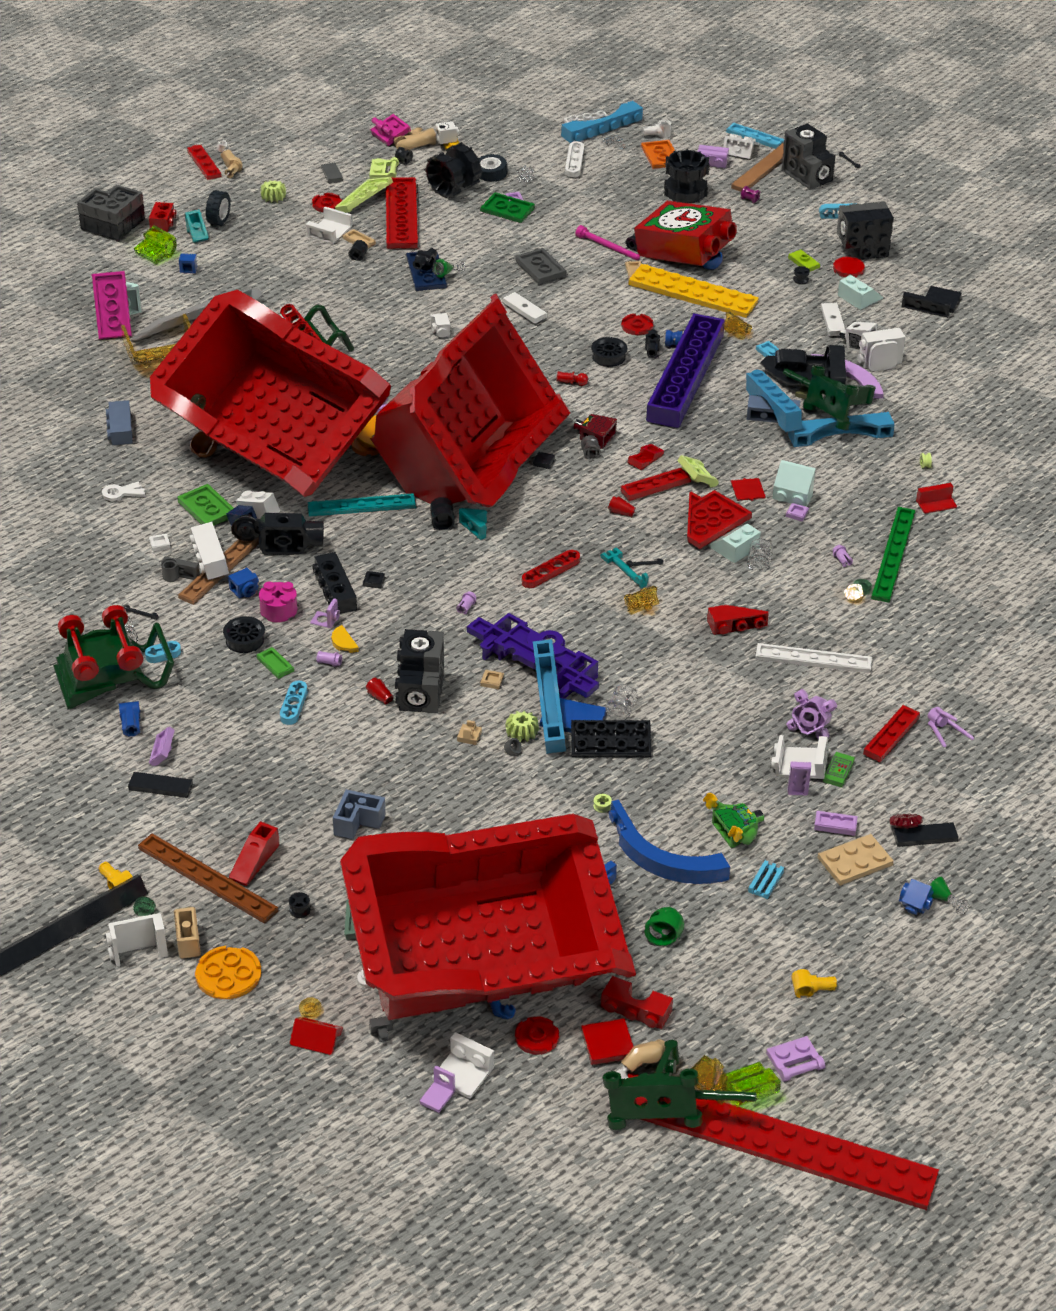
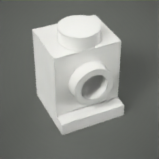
[430,313,450,338]

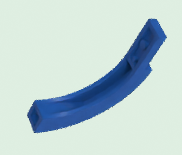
[609,799,730,884]

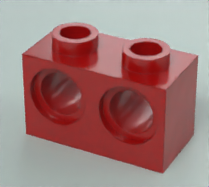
[149,202,177,232]

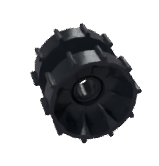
[424,142,483,198]
[664,149,710,203]

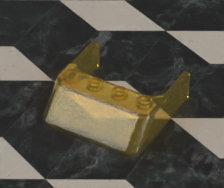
[121,314,191,367]

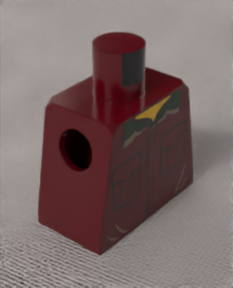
[573,414,617,449]

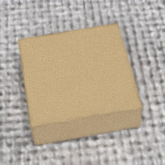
[480,670,504,689]

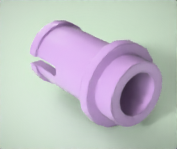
[833,545,853,567]
[456,591,476,614]
[317,651,342,667]

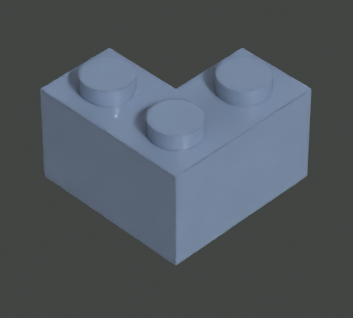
[333,790,386,839]

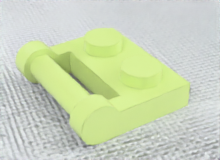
[369,157,399,179]
[677,455,719,488]

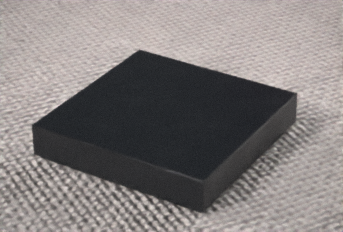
[926,286,962,313]

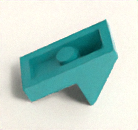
[185,209,209,243]
[459,508,487,540]

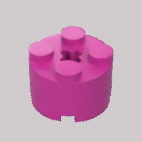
[259,581,298,622]

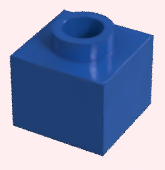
[179,253,198,273]

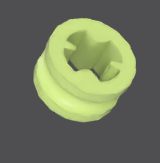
[920,453,932,469]
[593,794,612,813]

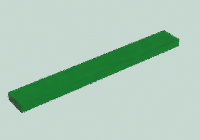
[871,507,915,603]

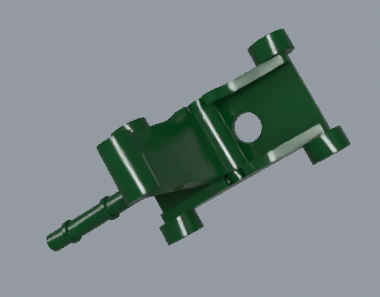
[783,365,876,430]
[603,1040,757,1130]

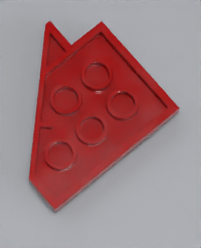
[687,490,752,549]

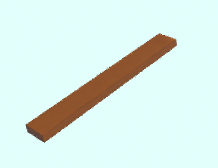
[138,833,279,924]

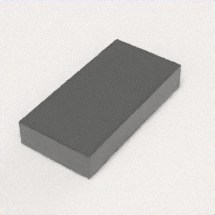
[321,162,343,184]

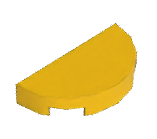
[331,625,359,653]

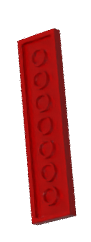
[386,177,418,249]

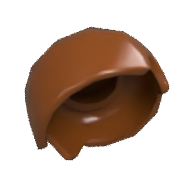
[190,431,218,458]

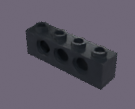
[312,552,357,614]

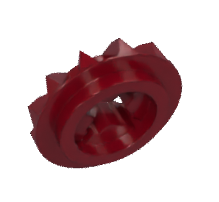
[889,813,923,828]

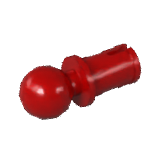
[556,371,589,386]

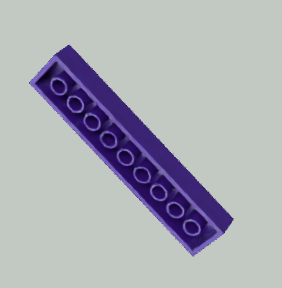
[646,313,725,428]

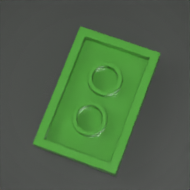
[177,484,234,526]

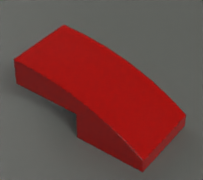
[627,444,664,470]

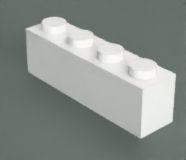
[189,522,229,580]

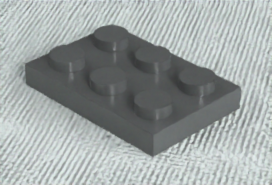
[516,248,567,284]

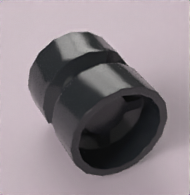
[430,497,455,530]

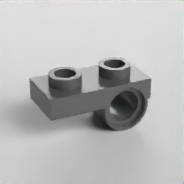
[161,556,200,582]

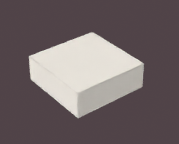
[149,534,171,552]

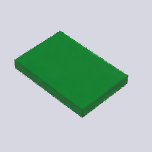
[480,192,535,223]

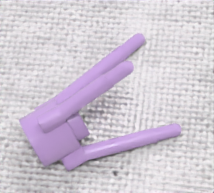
[928,707,974,747]

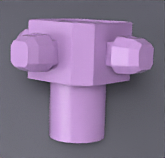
[787,689,837,740]

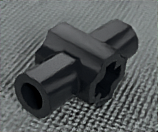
[413,248,437,270]
[645,329,660,357]

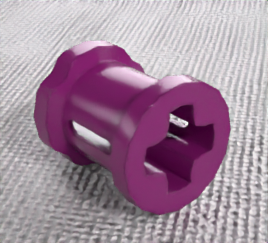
[741,186,761,203]

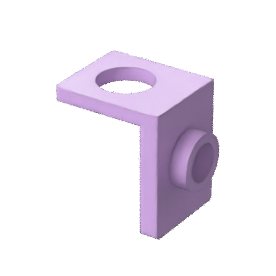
[310,599,340,628]
[420,1066,455,1113]

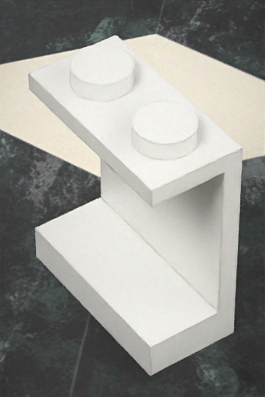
[306,207,352,244]
[772,735,829,779]
[106,913,168,967]

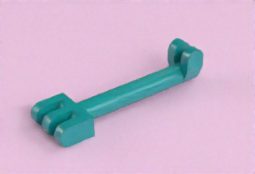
[600,547,649,588]

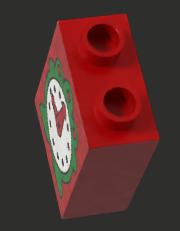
[634,201,737,266]

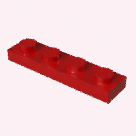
[187,145,222,180]
[621,468,691,501]
[863,705,920,763]

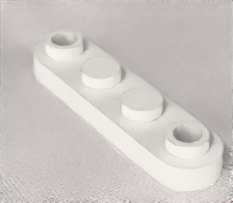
[565,141,584,177]

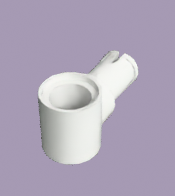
[642,120,671,138]

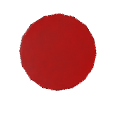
[312,193,342,212]
[833,257,865,278]
[621,313,654,335]
[515,1016,559,1055]

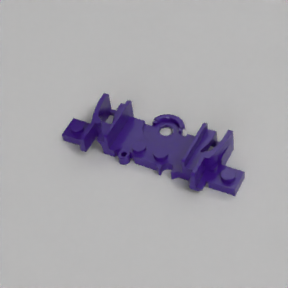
[467,613,599,699]

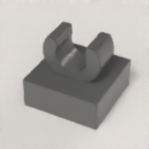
[369,1016,393,1042]

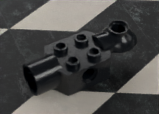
[231,513,324,555]

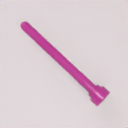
[575,225,640,260]

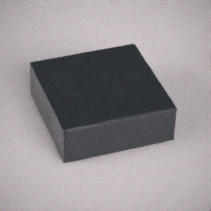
[533,452,555,469]
[363,571,385,589]

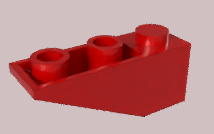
[707,605,769,635]
[228,821,280,886]

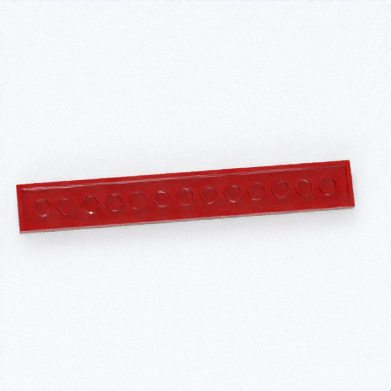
[628,1072,939,1211]

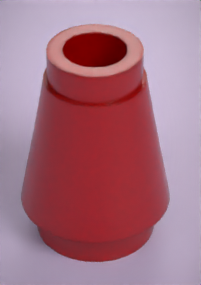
[608,496,636,517]
[366,677,394,705]

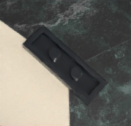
[901,292,951,318]
[128,772,193,798]
[893,822,959,847]

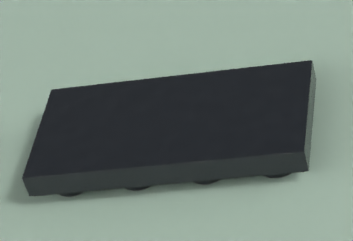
[571,720,652,757]

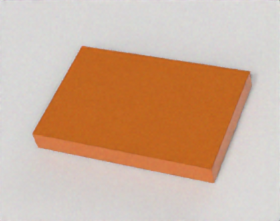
[641,140,675,169]

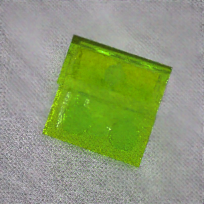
[134,225,177,264]
[719,1062,781,1107]

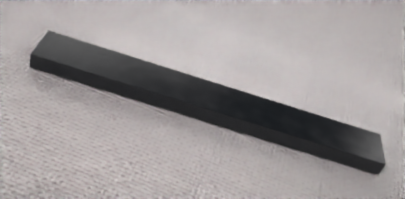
[0,874,148,976]

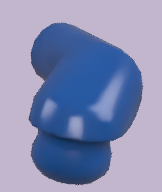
[489,1000,516,1020]

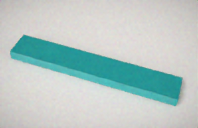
[307,494,416,517]

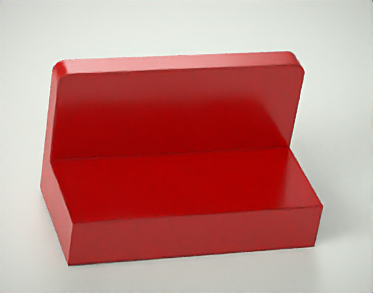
[916,483,957,514]
[290,1017,343,1055]

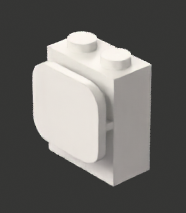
[858,328,905,372]

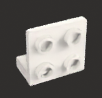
[723,134,759,159]
[432,1032,494,1098]

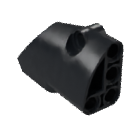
[760,345,846,386]

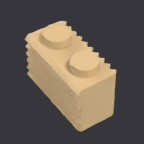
[174,907,201,959]

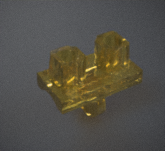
[724,312,752,340]
[624,586,659,615]

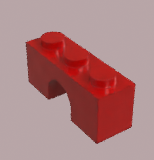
[601,976,673,1030]

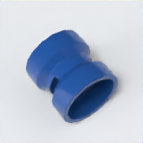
[665,330,683,347]

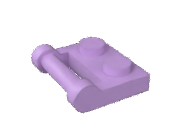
[766,1036,825,1082]

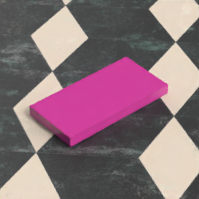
[92,271,132,340]

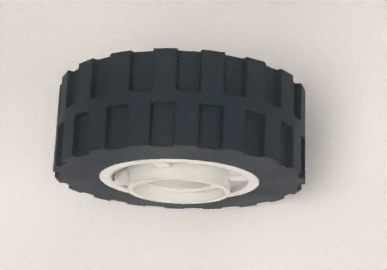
[479,154,508,182]
[205,190,231,226]

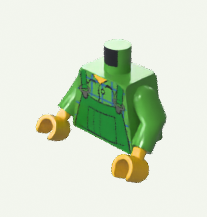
[703,792,764,848]

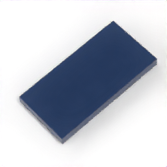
[406,250,447,291]

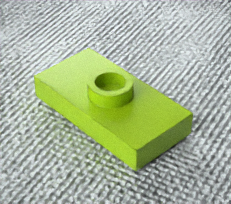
[788,249,820,272]

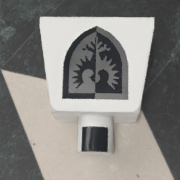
[839,322,877,353]

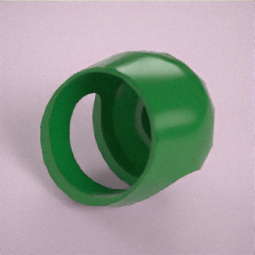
[644,907,685,946]

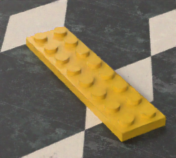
[628,264,759,318]

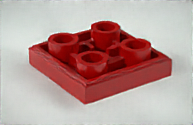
[581,1018,634,1065]

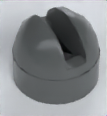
[504,738,522,755]

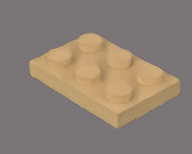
[818,834,893,886]

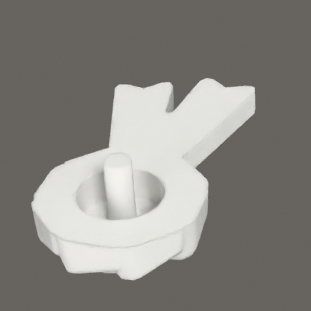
[102,482,145,502]

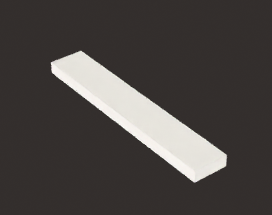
[755,643,872,673]

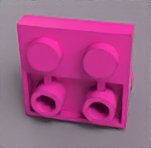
[370,114,411,146]

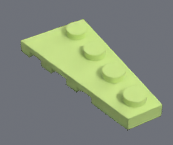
[335,177,393,213]

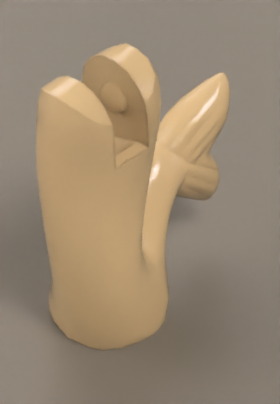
[394,127,436,150]

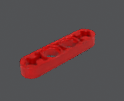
[522,550,580,588]

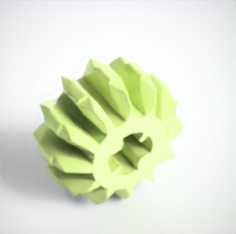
[260,180,286,203]
[505,710,539,742]

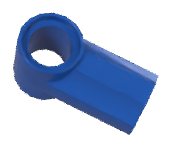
[119,701,141,737]

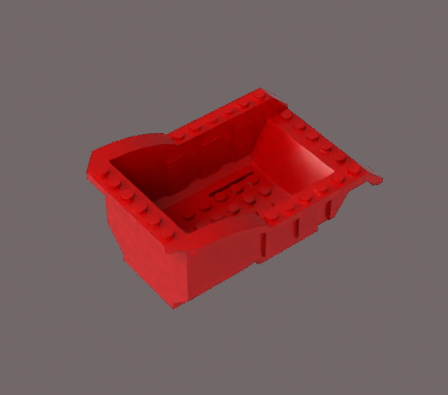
[150,290,391,497]
[370,293,571,507]
[340,813,636,1020]

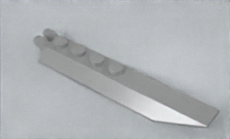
[130,288,261,341]

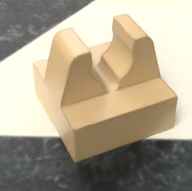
[457,720,482,745]

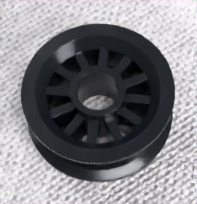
[591,337,627,367]
[223,616,265,653]

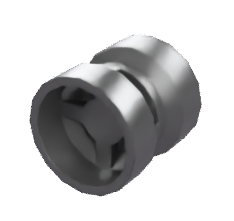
[581,435,601,459]

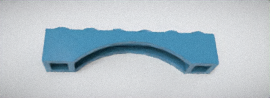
[561,101,643,143]
[746,370,802,432]
[788,412,895,447]
[533,639,566,754]

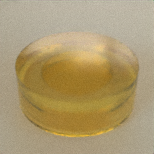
[845,584,864,603]
[299,997,322,1019]

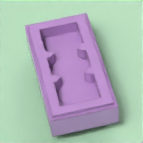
[149,726,175,766]
[787,762,811,796]
[814,811,858,836]

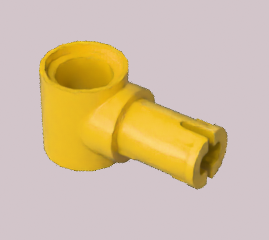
[99,862,133,890]
[791,969,837,998]

